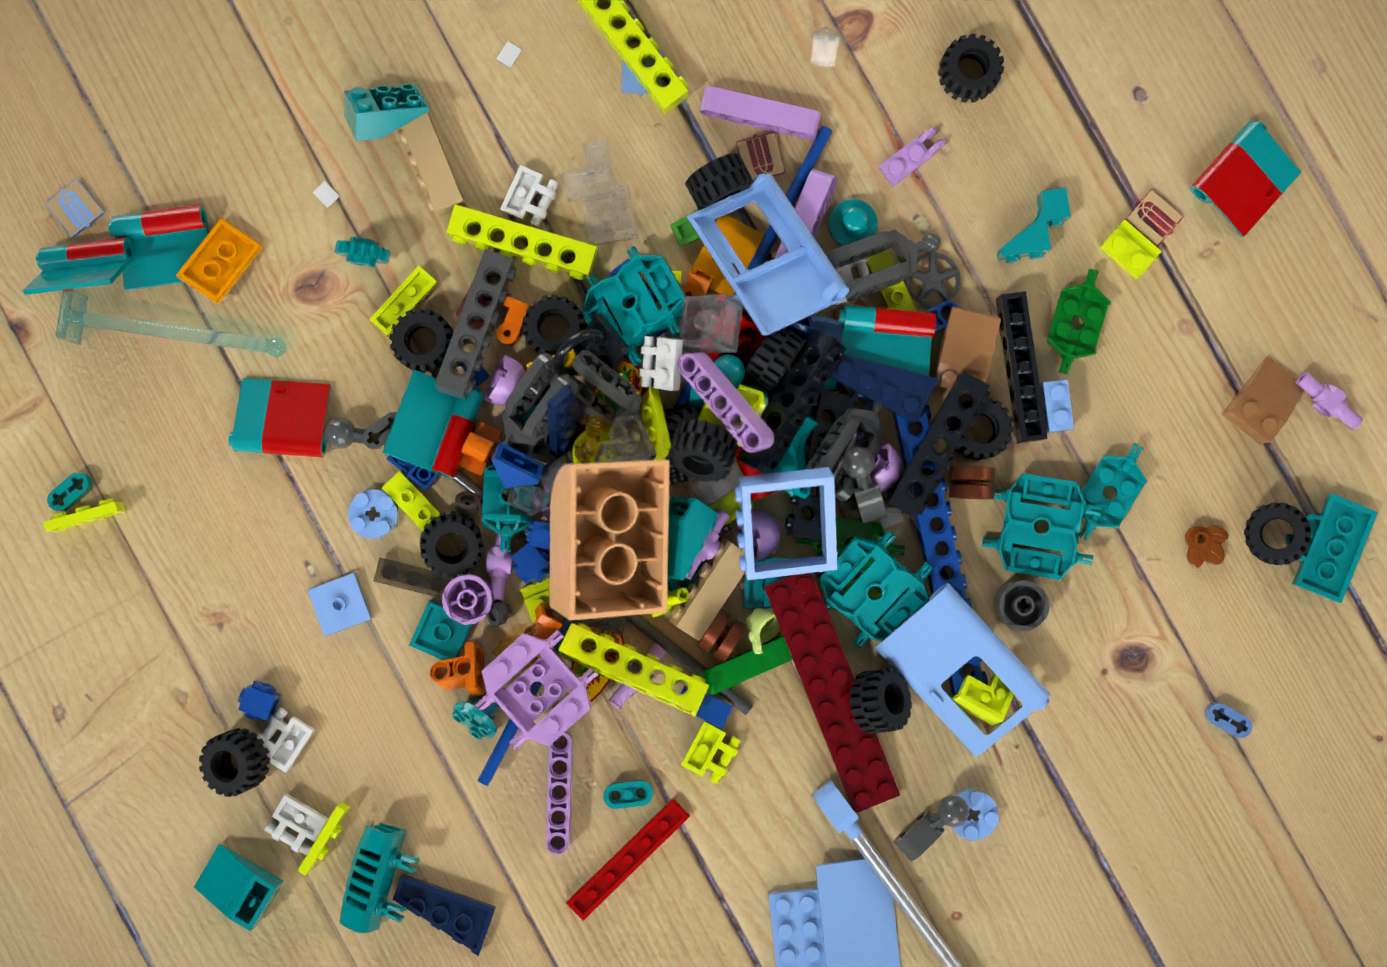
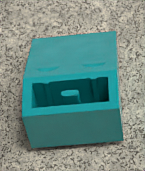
[344,83,429,141]
[667,497,718,580]
[194,843,284,931]

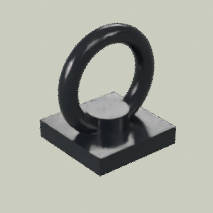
[553,313,629,381]

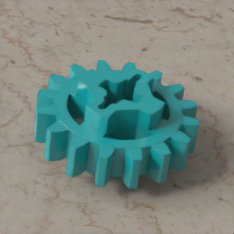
[334,236,390,268]

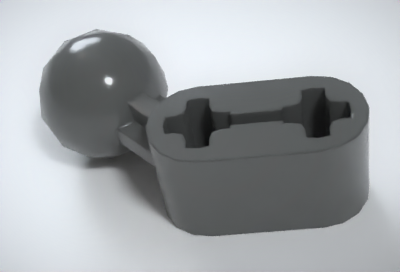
[325,412,397,449]
[843,447,887,524]
[894,795,969,861]

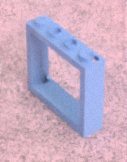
[734,467,837,580]

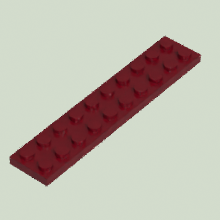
[763,573,900,813]

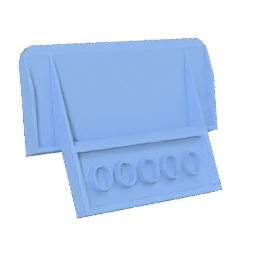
[768,857,901,967]

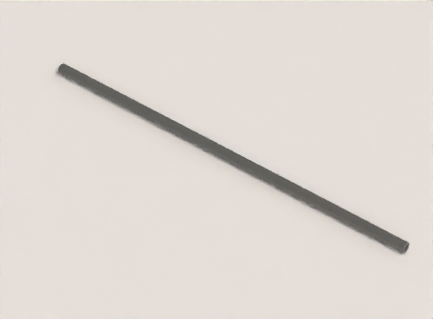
[452,469,753,715]

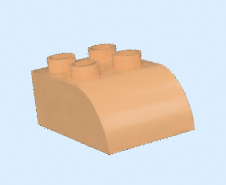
[550,460,669,620]

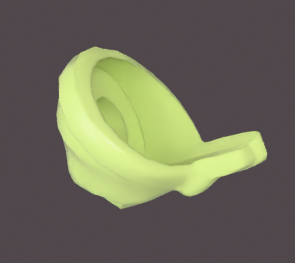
[745,607,781,654]

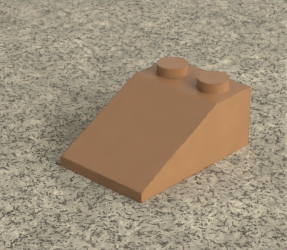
[932,307,1001,389]
[1222,356,1304,444]

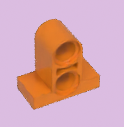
[459,421,503,476]
[429,641,485,698]

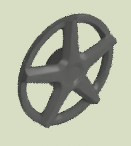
[905,252,961,307]

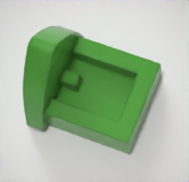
[670,210,700,248]

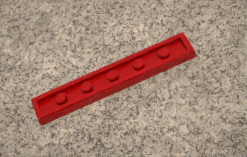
[566,798,690,921]

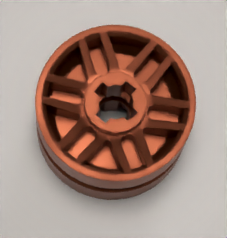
[948,466,995,500]
[697,608,747,663]

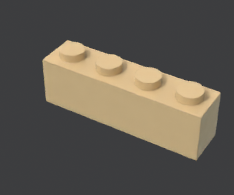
[398,112,466,217]
[669,538,745,641]

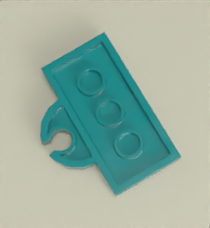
[1285,493,1378,604]

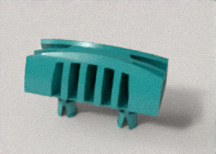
[340,823,420,933]

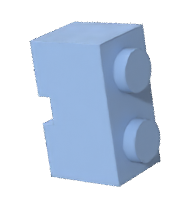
[1040,380,1074,433]

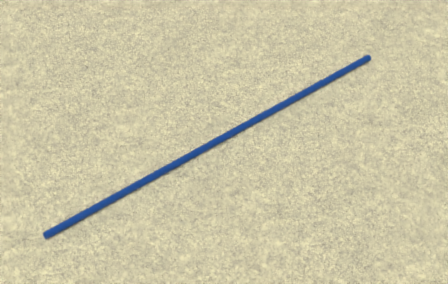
[477,126,832,786]

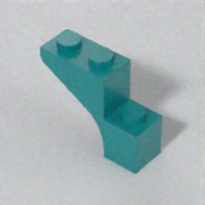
[997,188,1071,263]
[774,413,818,499]

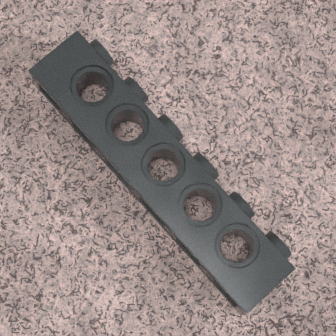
[434,249,517,400]

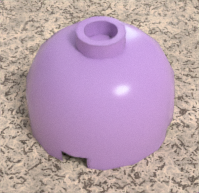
[484,355,526,406]
[870,442,903,492]
[737,510,782,561]
[442,574,493,625]

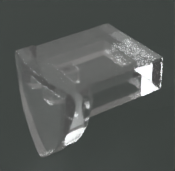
[810,27,841,67]
[507,485,551,516]

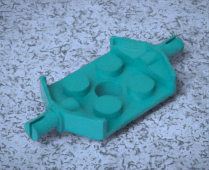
[1079,443,1147,541]
[481,464,533,552]

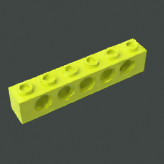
[577,0,689,115]
[446,204,598,280]
[559,623,709,717]

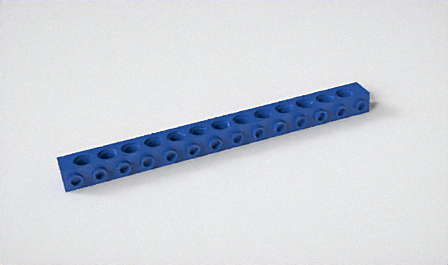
[892,405,988,696]

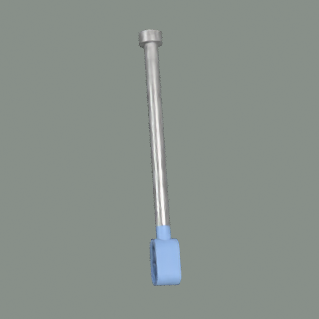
[811,780,964,967]

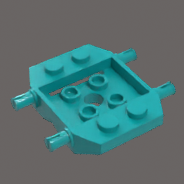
[582,246,689,366]
[982,473,1102,580]
[818,530,934,648]

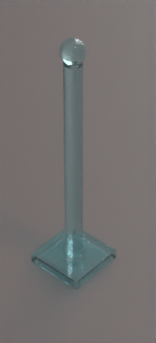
[56,289,286,357]

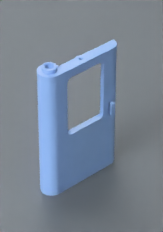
[687,173,849,335]
[874,582,1050,756]

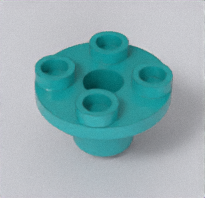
[828,199,878,246]
[451,694,499,740]

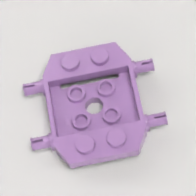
[475,629,598,750]

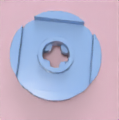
[348,489,399,539]
[952,789,999,841]

